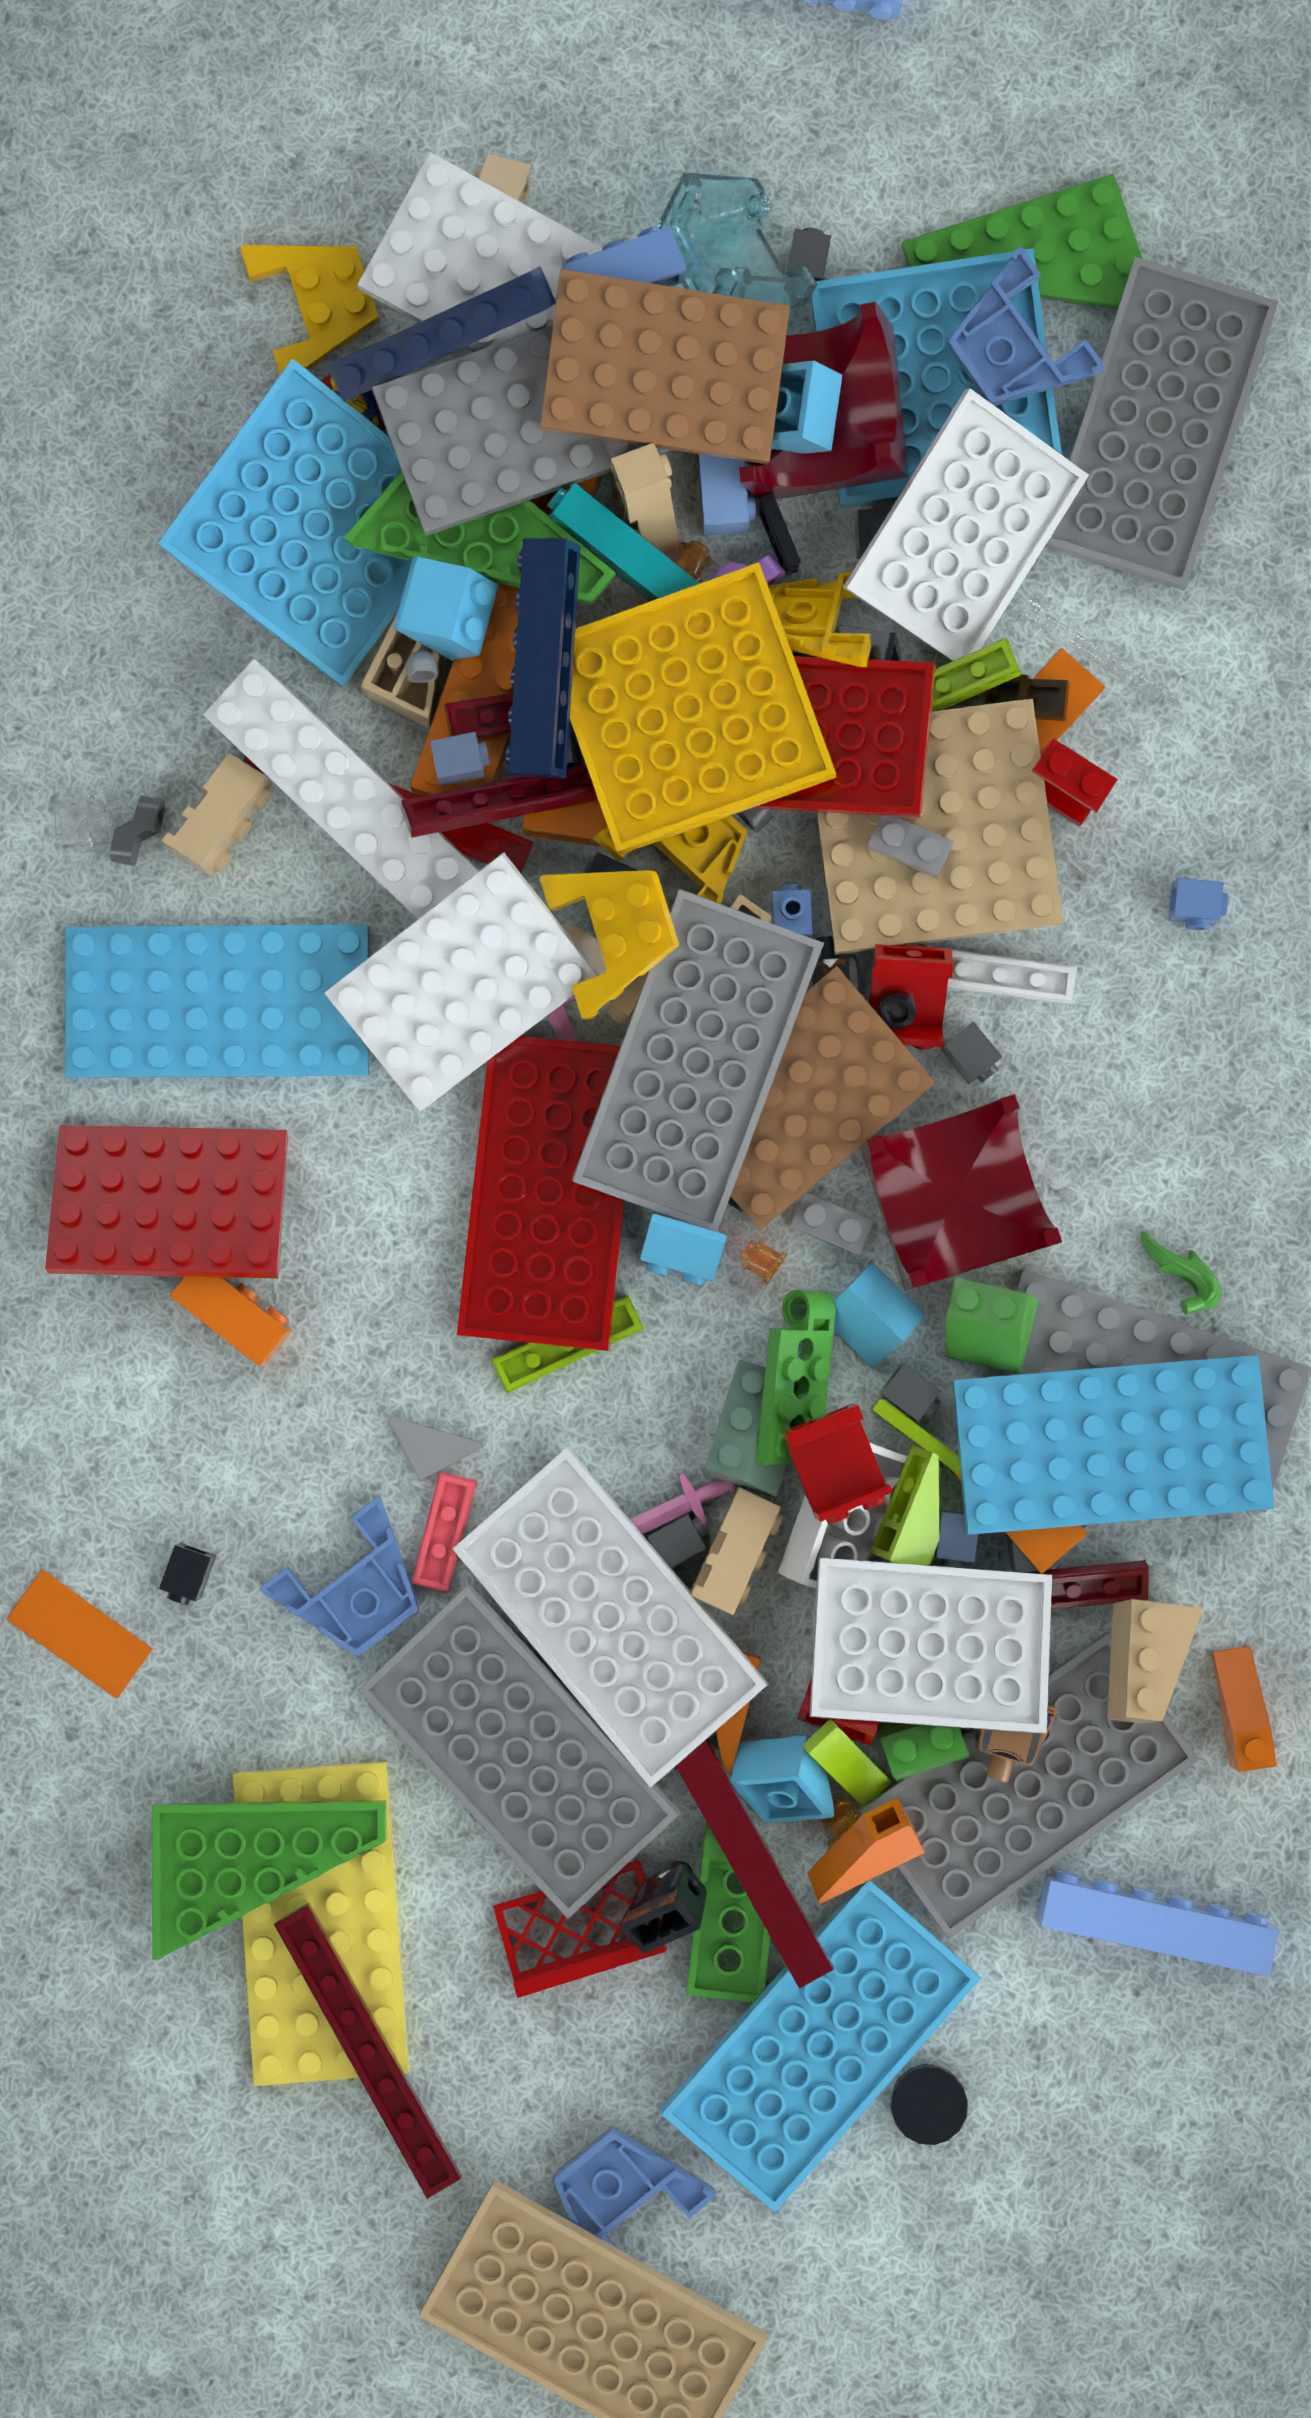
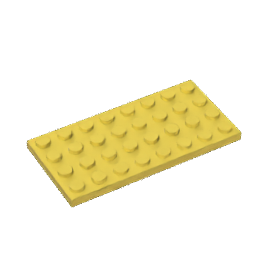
[233,1761,409,2086]

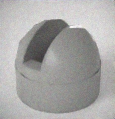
[406,650,438,683]

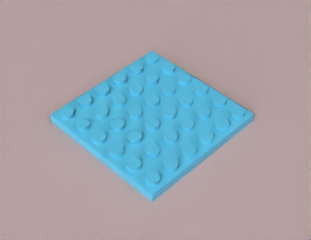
[809,248,1062,509]
[156,358,412,687]

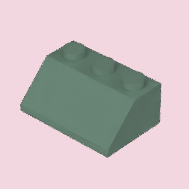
[703,1359,798,1497]

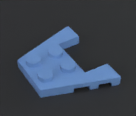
[947,246,1106,406]
[259,1496,420,1657]
[553,2125,716,2246]

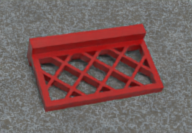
[493,1860,667,1998]

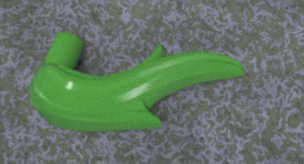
[1141,1231,1222,1315]

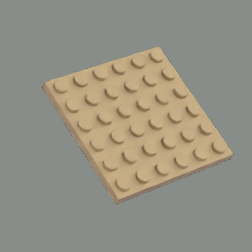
[816,698,1064,955]

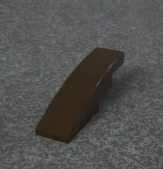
[936,667,1070,721]

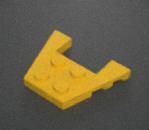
[239,245,380,374]
[769,571,871,667]
[593,815,748,904]
[539,870,679,1019]

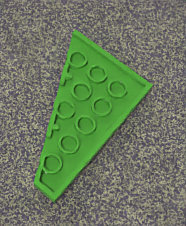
[901,174,1143,310]
[344,471,616,605]
[152,1800,387,1960]

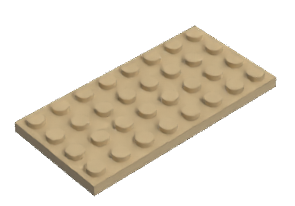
[419,2179,767,2418]

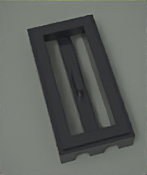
[757,493,801,577]

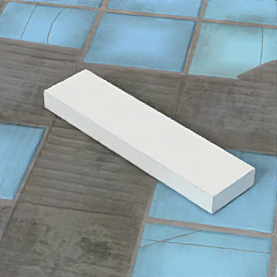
[927,946,1077,1005]

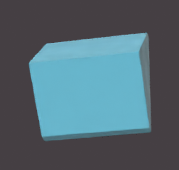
[834,1262,926,1369]

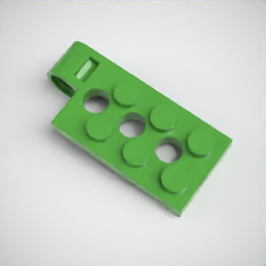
[756,1290,836,1465]
[686,1822,778,2003]

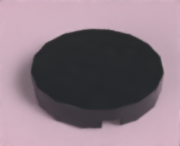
[890,2064,968,2145]

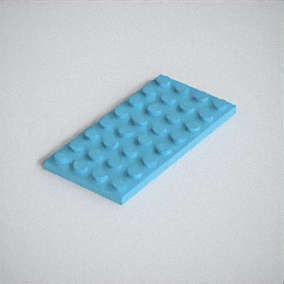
[65,924,369,1078]
[952,1355,1275,1535]
[659,1879,981,2212]

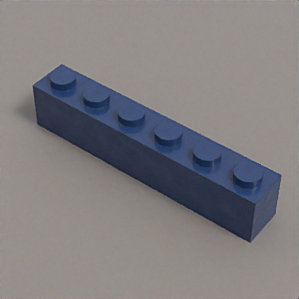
[327,266,556,402]
[506,538,581,778]

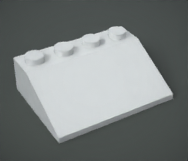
[778,1443,942,1589]

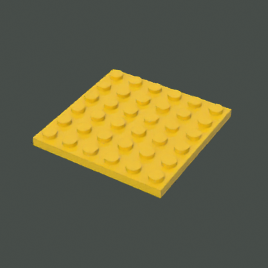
[570,562,836,856]

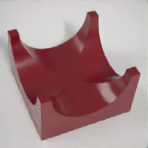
[739,301,908,500]
[860,1094,1062,1291]

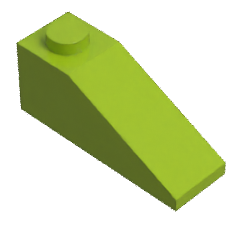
[869,1446,940,1566]

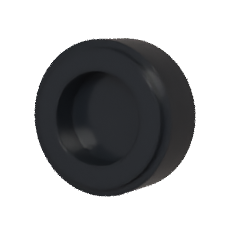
[878,990,916,1030]

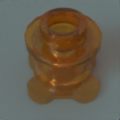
[673,540,713,583]
[739,1238,788,1286]
[822,1802,859,1849]

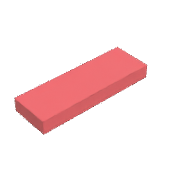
[411,1471,477,1593]

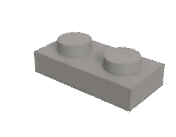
[867,816,954,879]
[789,1192,874,1256]

